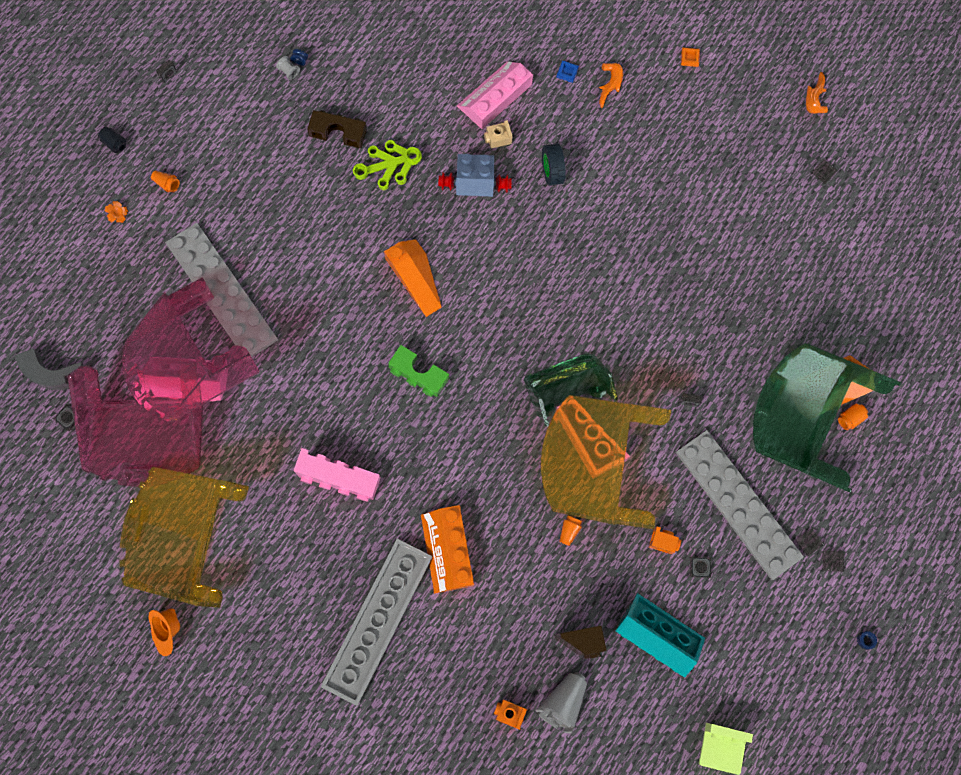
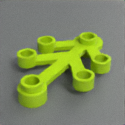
[353,140,422,190]

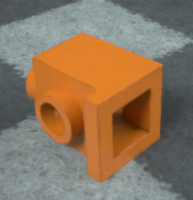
[649,527,681,555]
[494,699,527,730]

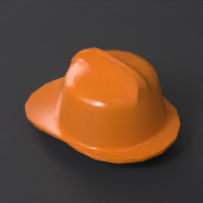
[148,608,180,656]

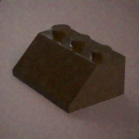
[554,626,607,659]

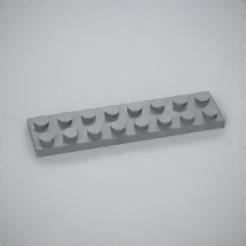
[165,223,278,361]
[675,430,804,580]
[321,539,433,706]

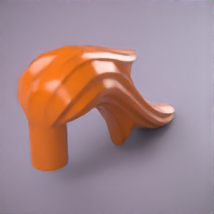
[599,63,623,108]
[806,72,828,114]

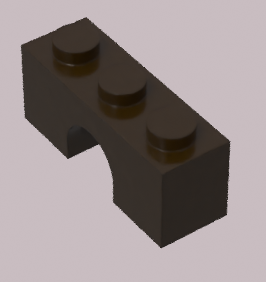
[307,110,367,149]

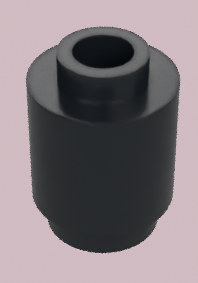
[98,127,126,153]

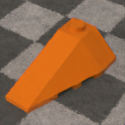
[384,239,442,317]

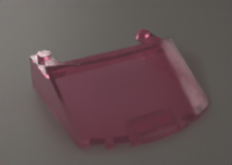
[122,277,260,423]
[67,364,204,487]

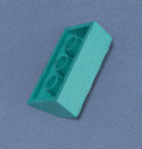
[616,593,706,678]

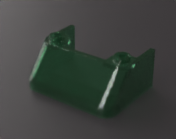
[524,354,618,427]

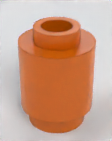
[838,403,868,430]

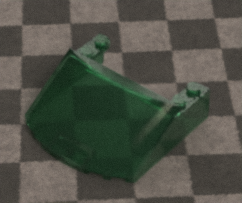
[753,343,902,493]

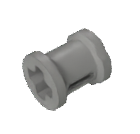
[276,56,300,80]

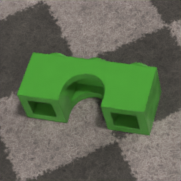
[388,345,449,397]

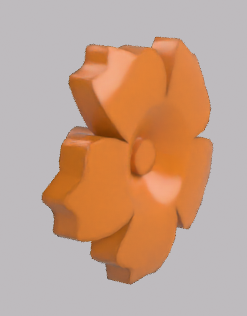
[104,201,128,223]

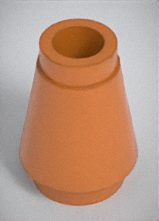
[151,170,180,193]
[559,515,582,546]

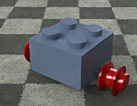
[438,154,512,197]

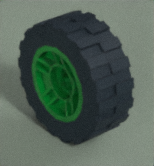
[542,143,566,186]

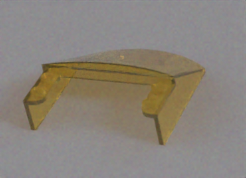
[541,395,671,529]
[119,467,249,608]

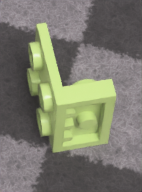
[699,723,753,775]

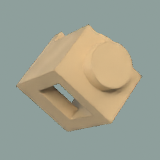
[484,120,512,149]

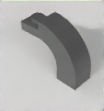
[15,348,88,390]

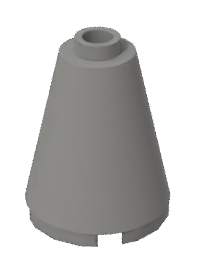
[536,672,587,734]

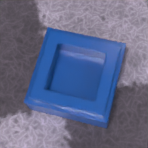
[556,60,579,83]

